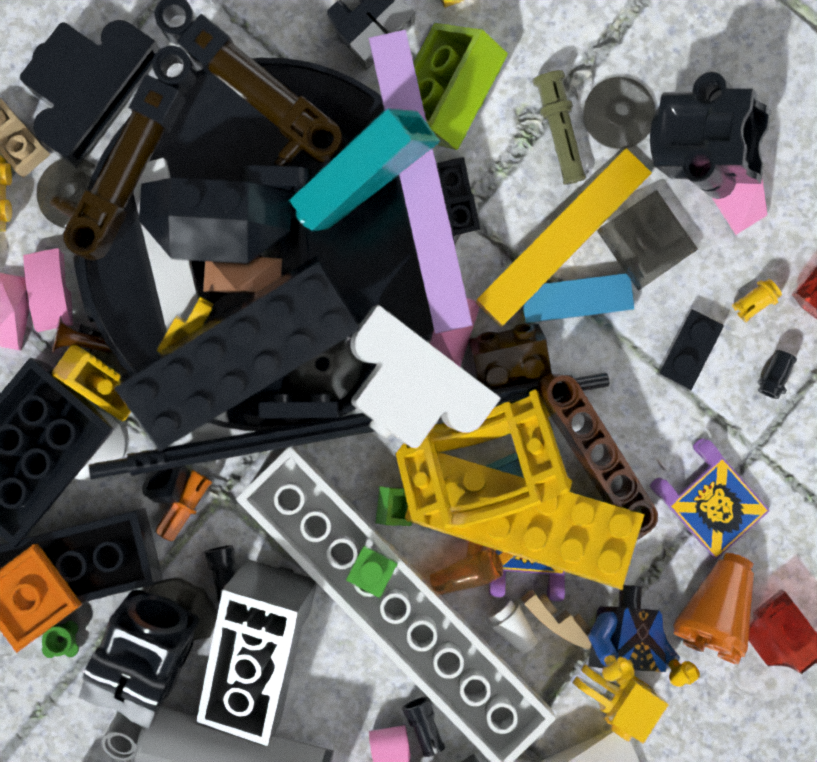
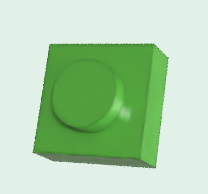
[375,486,412,526]
[346,545,398,598]

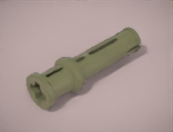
[532,70,587,185]

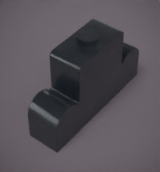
[20,20,160,168]

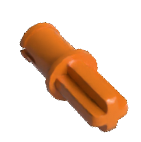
[155,469,213,541]

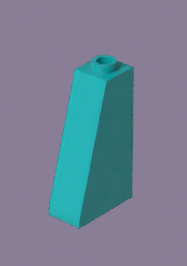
[289,108,440,231]

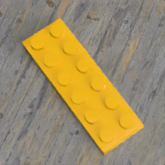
[404,452,644,590]

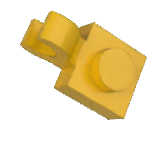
[157,296,213,352]

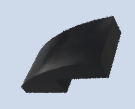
[436,157,481,235]

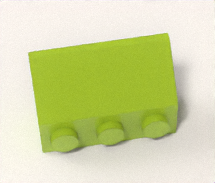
[413,23,508,150]

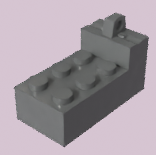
[196,559,317,746]

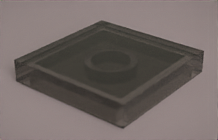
[597,190,698,291]

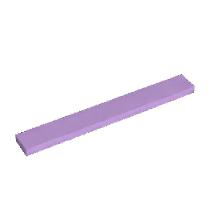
[369,30,472,334]

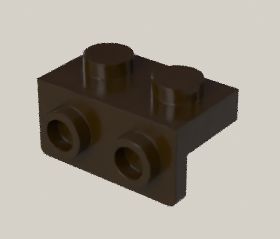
[469,323,552,390]

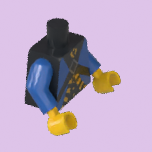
[588,585,700,687]

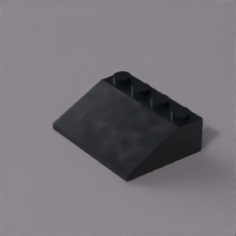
[0,358,115,547]

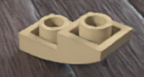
[0,97,51,178]
[521,590,591,649]

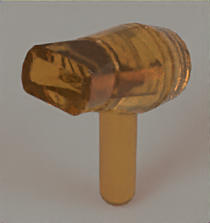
[430,541,503,595]

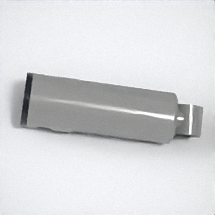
[102,706,334,762]

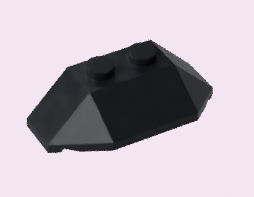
[139,177,293,264]

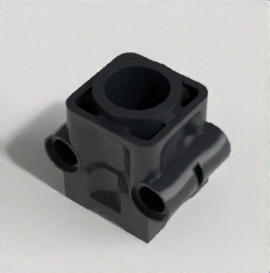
[650,72,771,199]
[78,590,199,729]

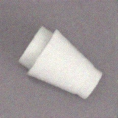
[486,597,538,654]

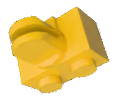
[572,663,669,744]

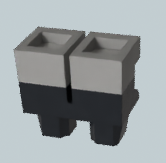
[327,0,415,71]

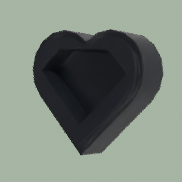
[142,466,188,503]

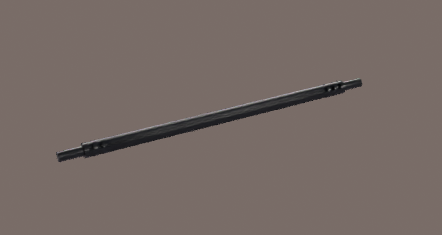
[88,372,610,480]

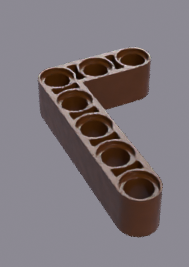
[538,374,658,576]

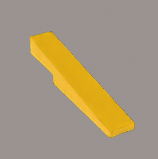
[475,148,652,328]

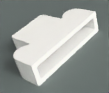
[350,305,501,448]

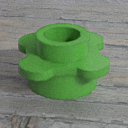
[42,620,79,658]

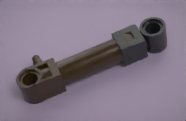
[154,0,343,166]
[50,45,197,260]

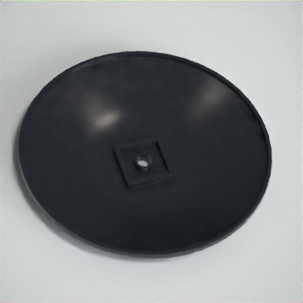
[79,57,455,431]

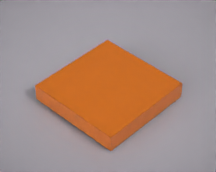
[0,543,82,653]

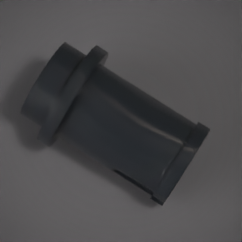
[758,350,797,399]

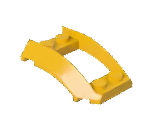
[395,389,572,528]

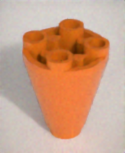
[673,553,754,664]

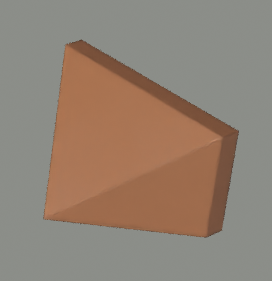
[203,257,282,295]

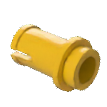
[732,278,782,323]

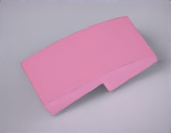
[23,248,73,332]

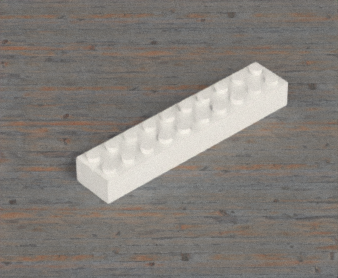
[236,446,556,762]

